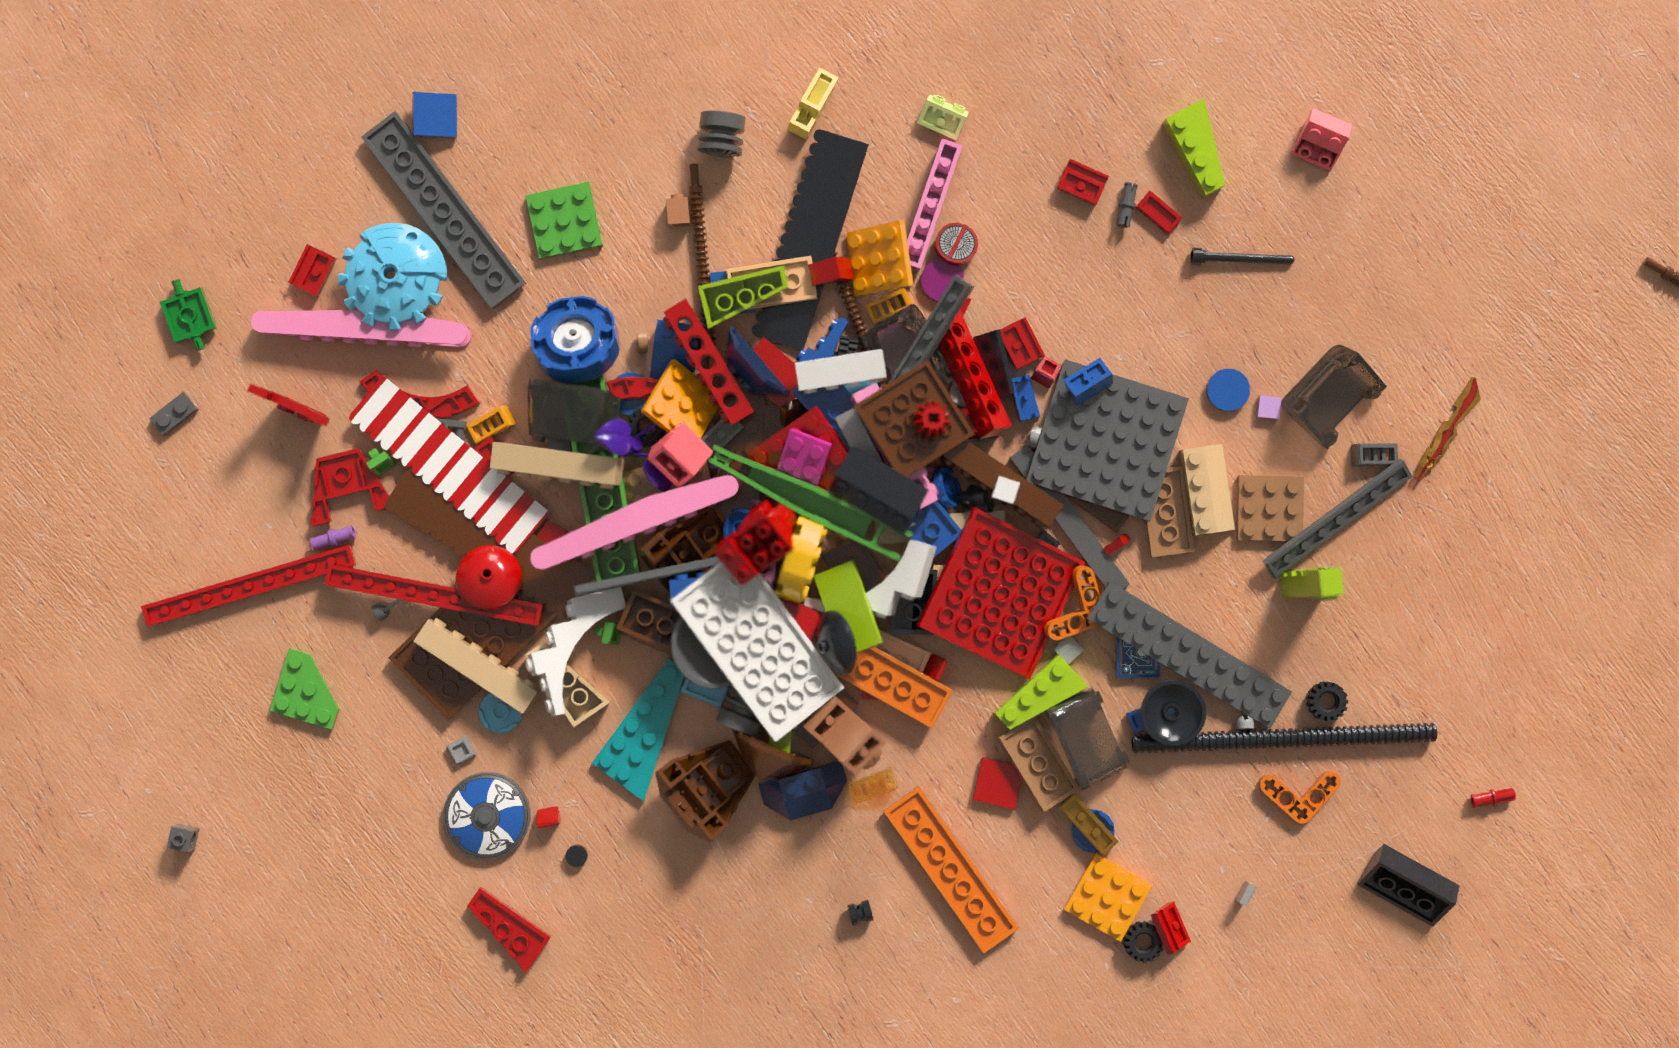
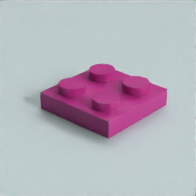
[777,428,832,485]

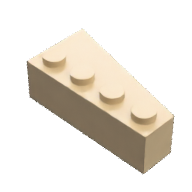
[525,643,610,727]

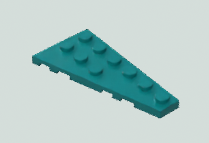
[592,658,685,801]

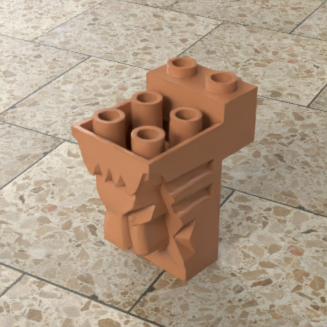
[800,696,886,776]

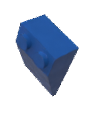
[650,319,700,380]

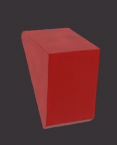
[808,257,854,286]

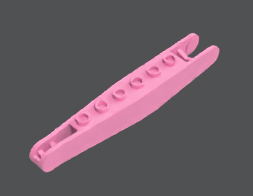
[251,310,471,348]
[530,475,738,569]

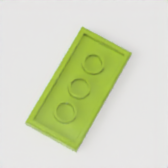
[814,560,883,653]

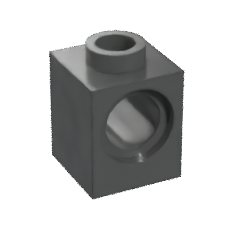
[167,824,200,852]

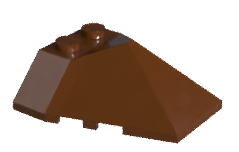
[641,504,725,593]
[732,729,814,779]
[655,740,756,842]

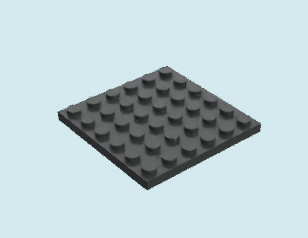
[1026,359,1189,522]

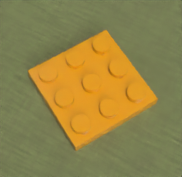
[846,220,913,297]
[641,359,720,439]
[1063,852,1153,942]

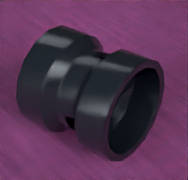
[847,900,874,926]

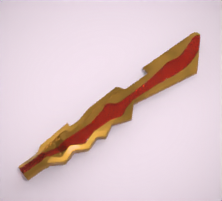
[1413,377,1481,481]

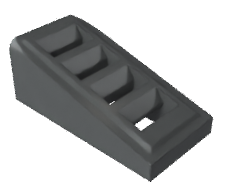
[1351,443,1398,466]

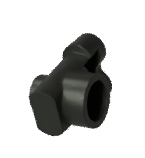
[957,485,994,513]

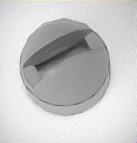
[1236,715,1254,730]

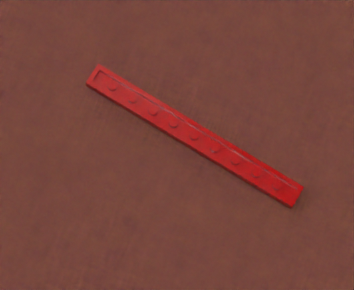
[141,545,357,627]
[324,564,543,626]

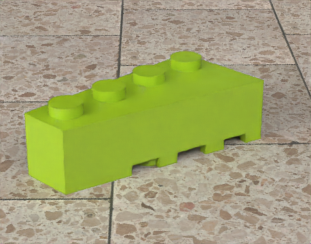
[1162,99,1225,199]
[698,265,790,329]
[1280,567,1344,600]
[994,654,1089,730]

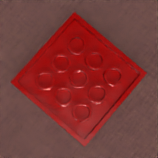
[747,405,849,524]

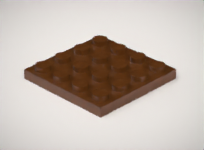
[853,360,974,477]

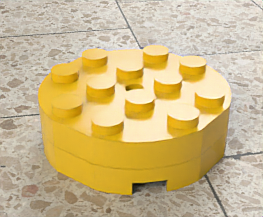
[775,514,828,603]

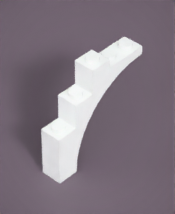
[804,540,937,618]
[526,587,626,717]

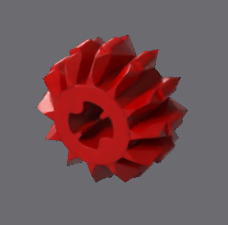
[913,401,951,438]

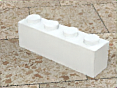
[795,349,886,394]

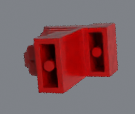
[713,497,796,586]

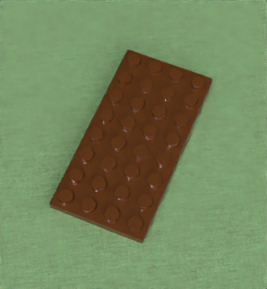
[388,571,558,720]

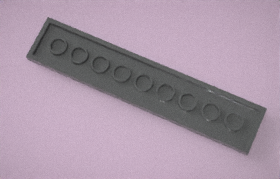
[361,111,527,309]
[1086,581,1292,729]

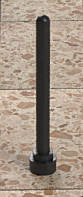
[1191,247,1295,265]

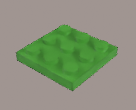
[526,182,603,259]

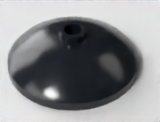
[816,610,857,675]
[1140,680,1206,746]

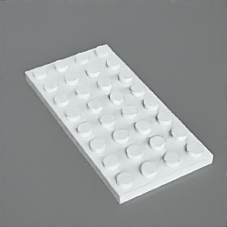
[670,562,844,742]

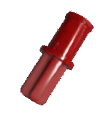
[1470,788,1516,808]

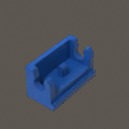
[1063,358,1113,406]
[1012,375,1040,422]

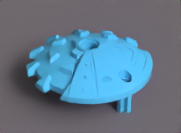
[338,223,447,330]

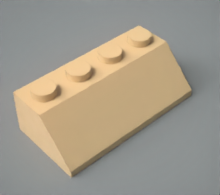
[1179,444,1235,536]

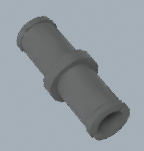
[1116,182,1138,228]

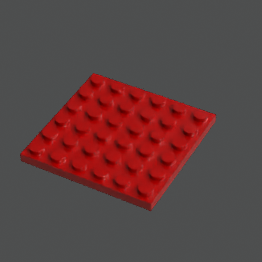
[917,507,1086,679]

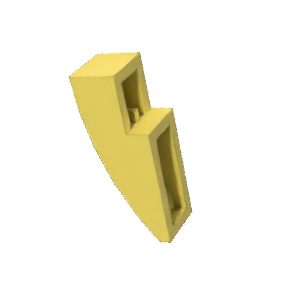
[787,68,838,140]

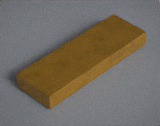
[1059,793,1119,856]

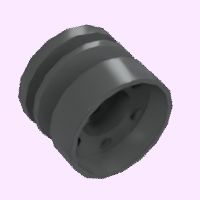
[697,111,746,158]
[716,685,762,737]

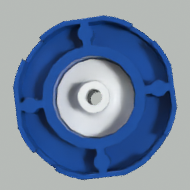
[530,296,620,384]

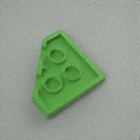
[270,648,340,730]

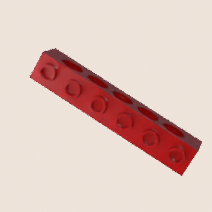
[662,298,754,425]
[939,311,1012,438]

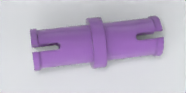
[310,525,357,551]

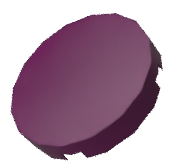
[921,259,964,301]

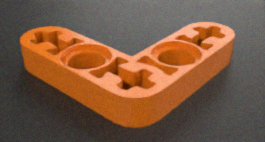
[1044,565,1100,640]
[1258,771,1341,824]

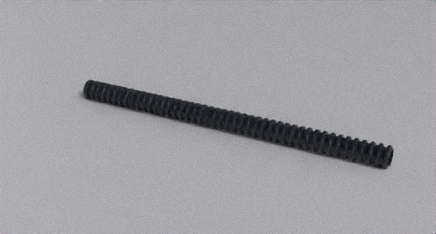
[1132,723,1438,754]

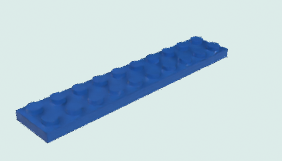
[792,384,962,557]

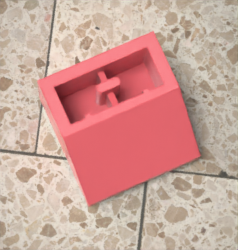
[1291,108,1352,172]
[648,421,713,488]

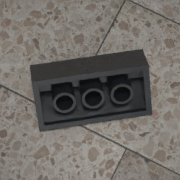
[828,446,929,535]
[1357,844,1460,926]

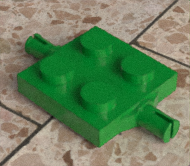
[160,279,217,351]

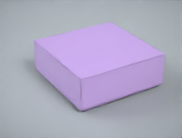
[1256,395,1282,420]

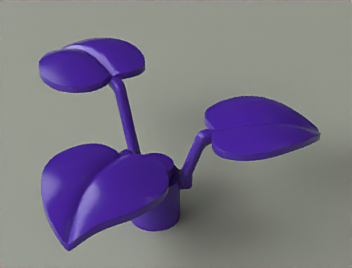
[594,419,672,492]

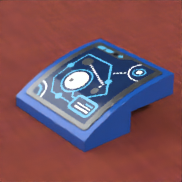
[1115,636,1160,678]

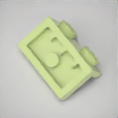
[917,95,969,140]

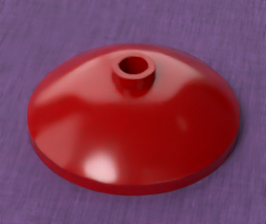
[456,545,522,610]

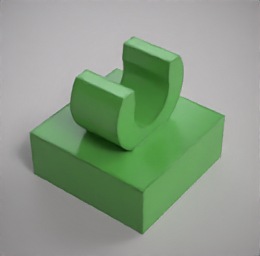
[367,448,396,477]
[595,622,620,645]

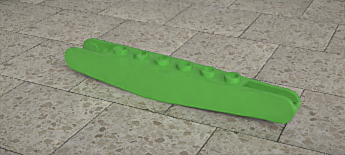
[707,444,913,561]

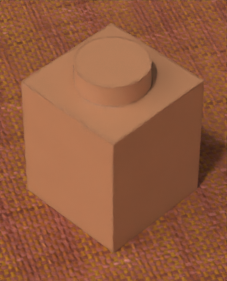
[666,194,691,228]

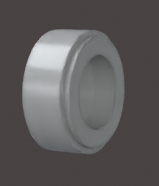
[1028,426,1042,449]

